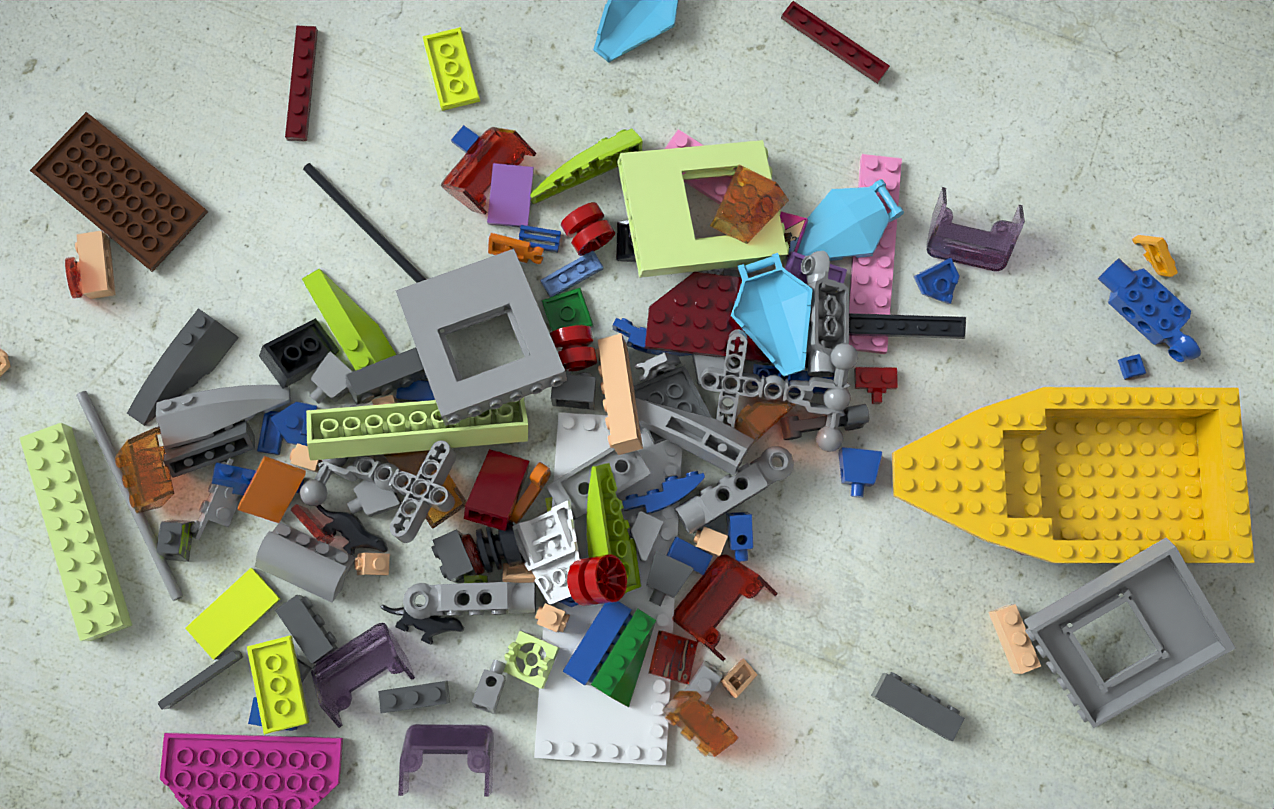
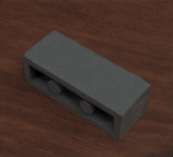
[275,595,338,664]
[378,680,450,713]

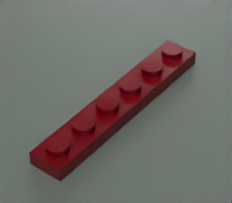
[781,1,890,84]
[285,25,318,141]

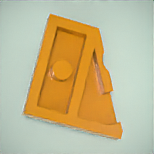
[1132,235,1178,277]

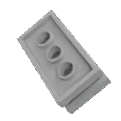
[546,448,651,521]

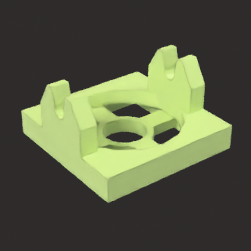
[503,631,560,689]

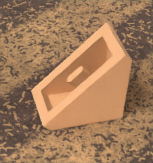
[720,658,758,698]

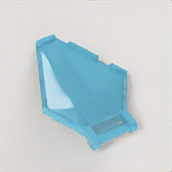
[593,0,679,63]
[797,179,904,261]
[731,253,813,377]

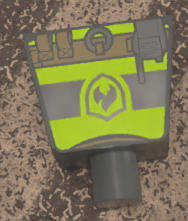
[157,519,194,562]

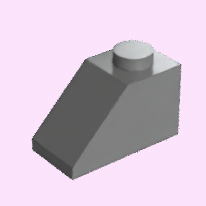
[629,511,663,562]

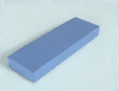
[540,250,604,297]

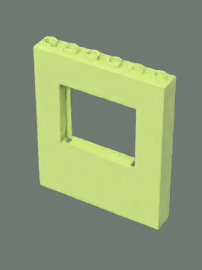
[617,140,789,278]

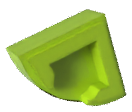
[464,575,488,583]

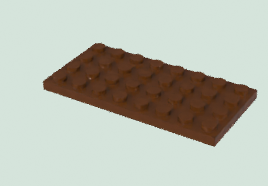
[30,112,208,272]

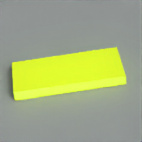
[422,27,480,111]
[185,568,281,660]
[247,635,310,735]

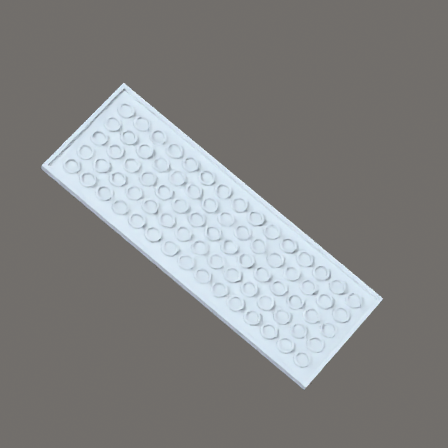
[534,412,682,766]

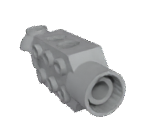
[801,250,849,377]
[674,446,794,534]
[403,582,536,619]

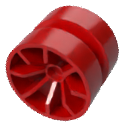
[561,202,615,256]
[549,325,597,372]
[567,554,627,606]

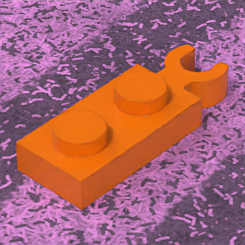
[488,233,544,264]

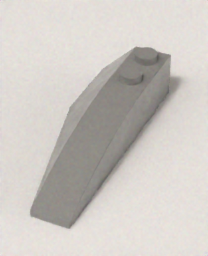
[156,385,291,449]

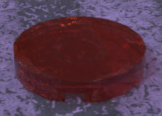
[65,257,83,299]
[461,533,486,576]

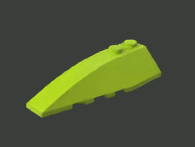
[530,128,643,205]
[587,463,641,593]

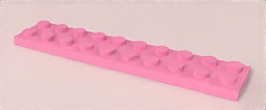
[849,154,902,354]

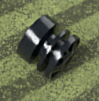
[476,520,524,573]

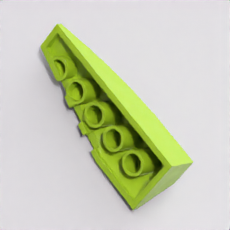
[302,268,397,370]

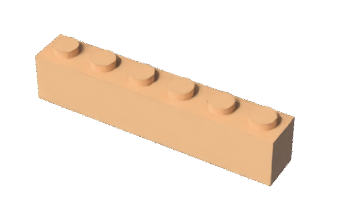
[596,333,643,455]

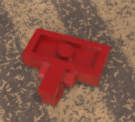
[854,367,898,404]

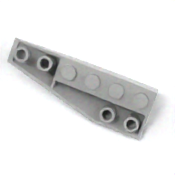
[635,398,754,476]

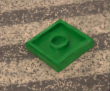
[541,288,594,331]

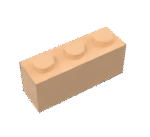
[75,231,116,299]
[988,604,1041,674]

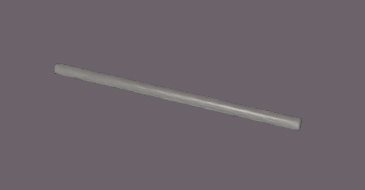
[76,391,183,601]

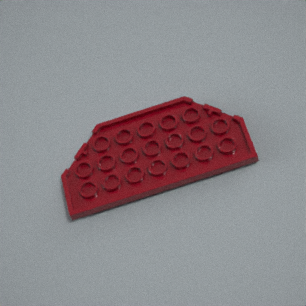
[644,272,808,368]

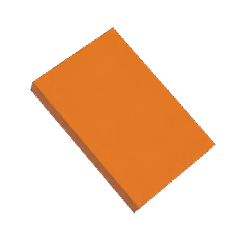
[238,456,306,523]

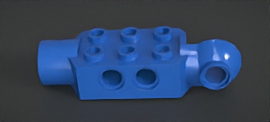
[1098,258,1201,362]

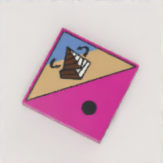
[780,211,809,256]

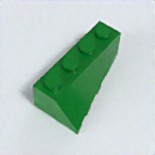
[591,608,656,708]

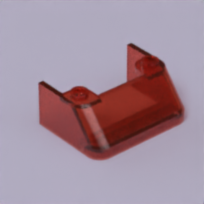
[441,127,537,215]
[672,554,778,662]

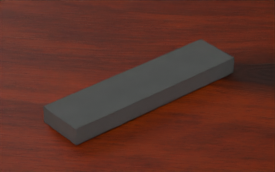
[158,651,243,710]

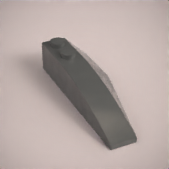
[127,308,239,426]

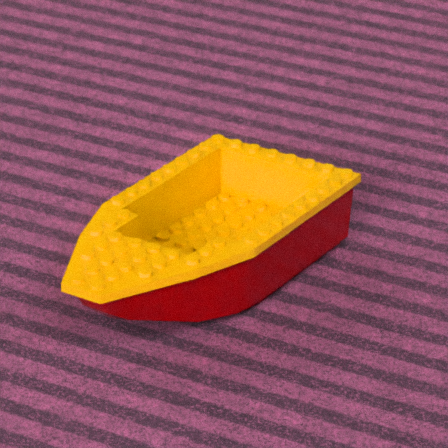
[892,387,1254,563]

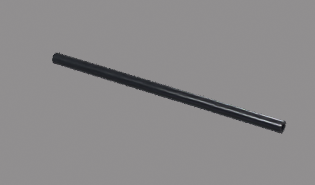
[303,163,427,283]

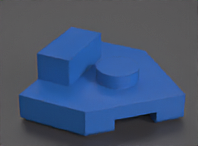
[913,258,960,304]
[270,402,317,446]

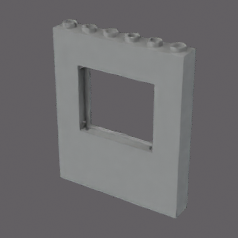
[395,249,567,426]
[1024,538,1236,728]

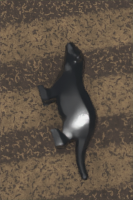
[316,505,388,556]
[380,604,465,645]

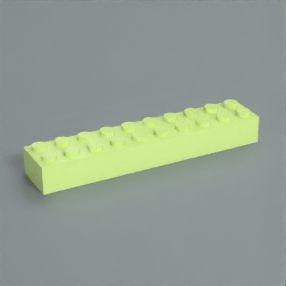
[306,397,528,461]
[19,423,132,641]

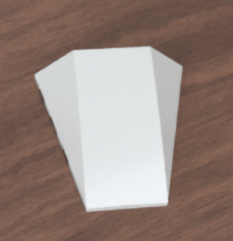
[513,500,580,605]

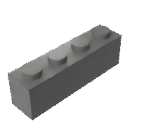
[346,347,428,405]
[163,420,255,478]
[871,672,965,742]

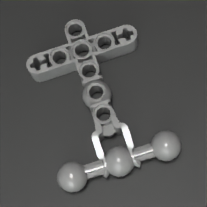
[700,329,858,452]
[300,405,456,543]

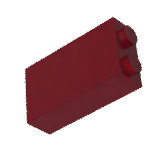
[464,449,530,531]

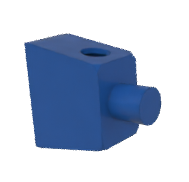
[838,447,882,498]
[726,512,753,562]

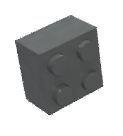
[551,371,596,410]
[431,529,478,582]

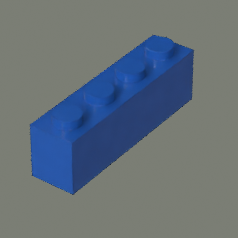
[563,601,633,685]

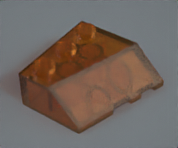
[710,165,789,244]
[734,400,796,445]
[115,426,175,514]
[662,691,739,757]

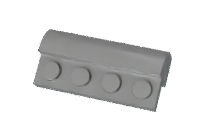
[255,522,356,603]

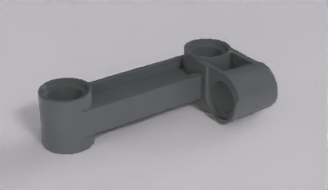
[780,404,869,440]

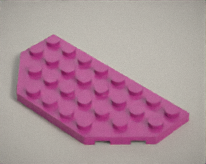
[160,733,343,809]

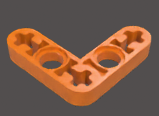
[510,462,552,524]

